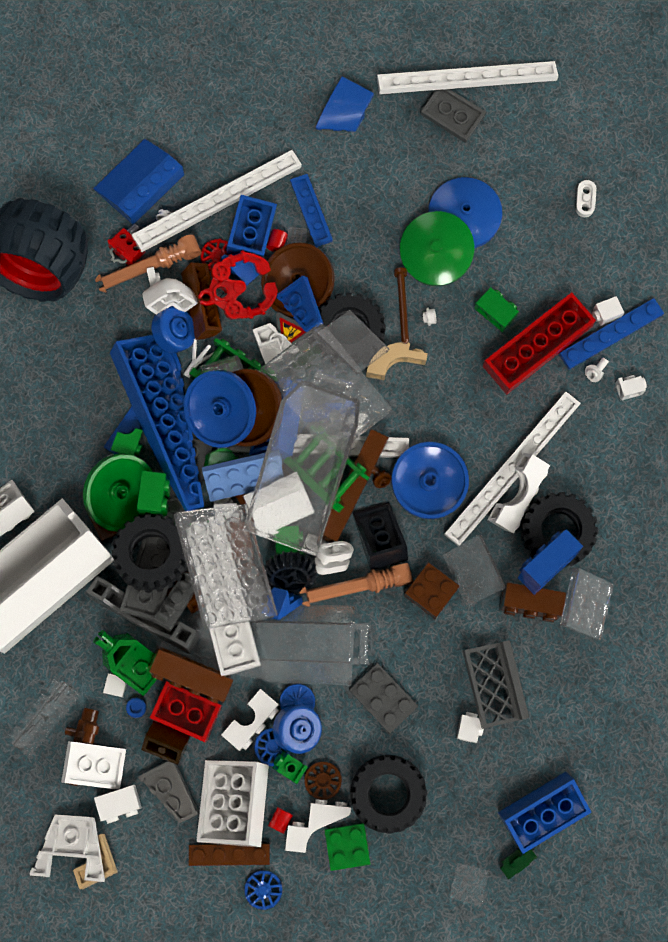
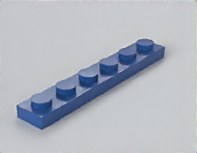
[559,298,664,370]

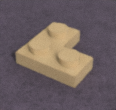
[73,834,118,889]

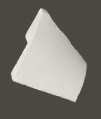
[253,323,300,367]

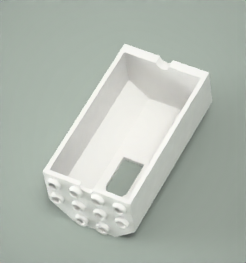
[0,498,114,654]

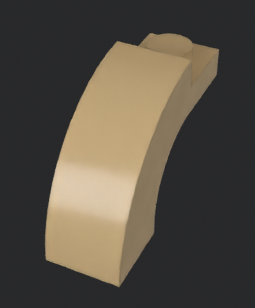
[366,342,428,380]

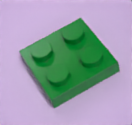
[325,823,371,871]

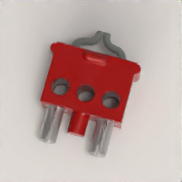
[108,224,146,266]

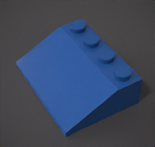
[93,139,184,225]

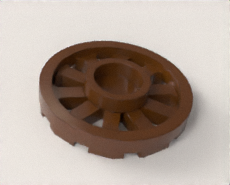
[304,762,342,800]

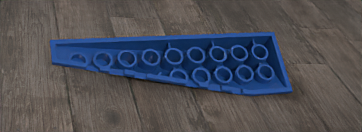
[110,335,204,512]

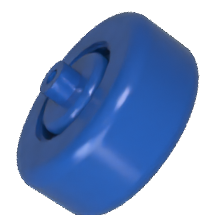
[151,306,195,353]
[273,705,322,754]

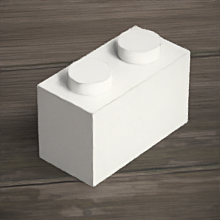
[94,785,142,824]

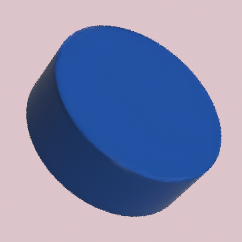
[126,698,147,718]

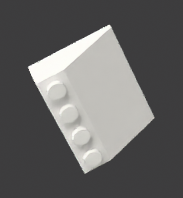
[197,760,269,847]

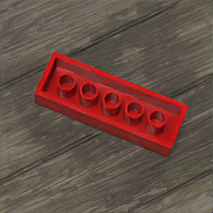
[482,292,596,395]

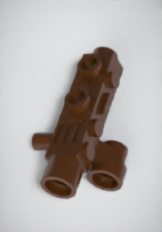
[65,708,100,786]

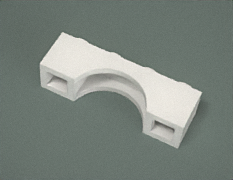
[488,453,550,533]

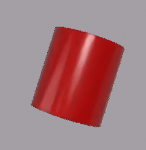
[266,229,288,252]
[268,807,293,834]

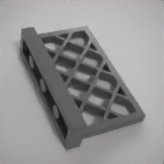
[463,640,529,729]

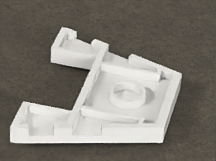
[30,815,105,882]

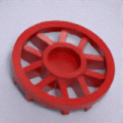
[201,239,230,272]

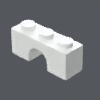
[222,689,279,751]

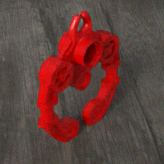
[198,250,278,320]

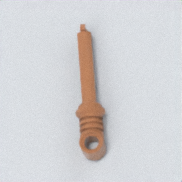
[95,235,201,293]
[299,563,413,607]

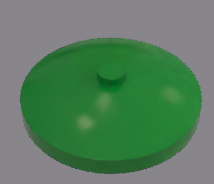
[400,211,475,286]
[83,453,153,532]

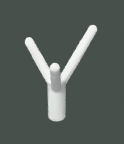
[184,339,214,378]

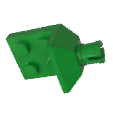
[93,630,157,696]

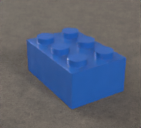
[226,195,277,258]
[518,529,583,595]

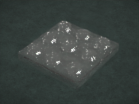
[560,567,613,641]

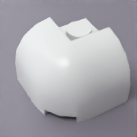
[143,278,198,315]

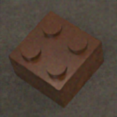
[404,562,460,619]

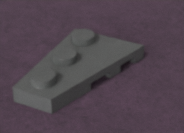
[138,761,199,823]

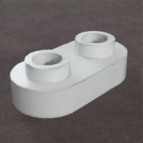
[576,180,596,217]

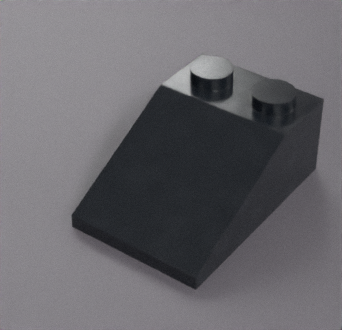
[353,502,408,570]

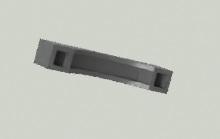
[86,576,200,654]

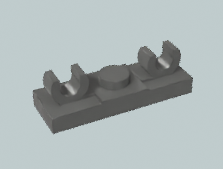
[153,572,199,631]

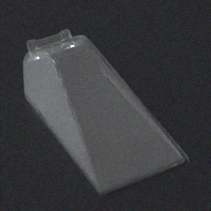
[243,369,360,557]

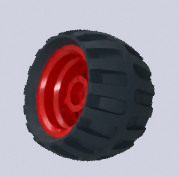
[0,198,88,302]

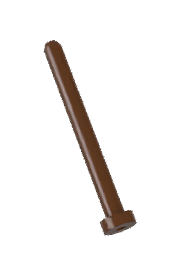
[394,267,409,344]

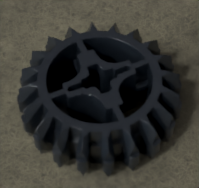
[264,550,317,594]

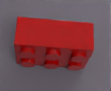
[150,681,222,743]

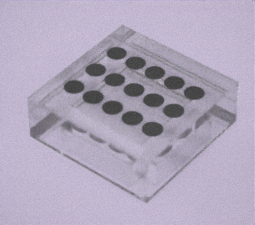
[287,227,307,245]

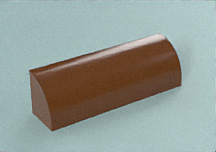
[181,262,222,340]

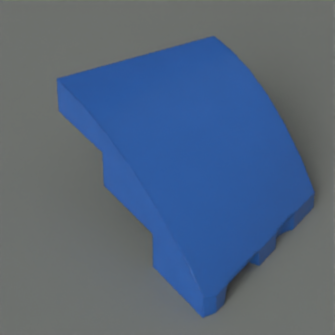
[316,77,374,132]

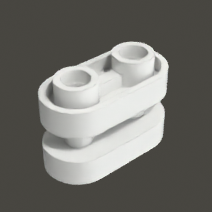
[314,541,354,575]

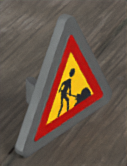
[276,312,313,346]

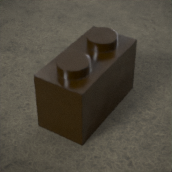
[141,721,190,765]

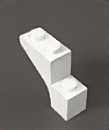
[285,799,351,853]

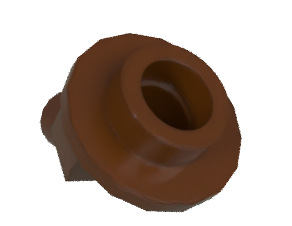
[372,466,391,488]

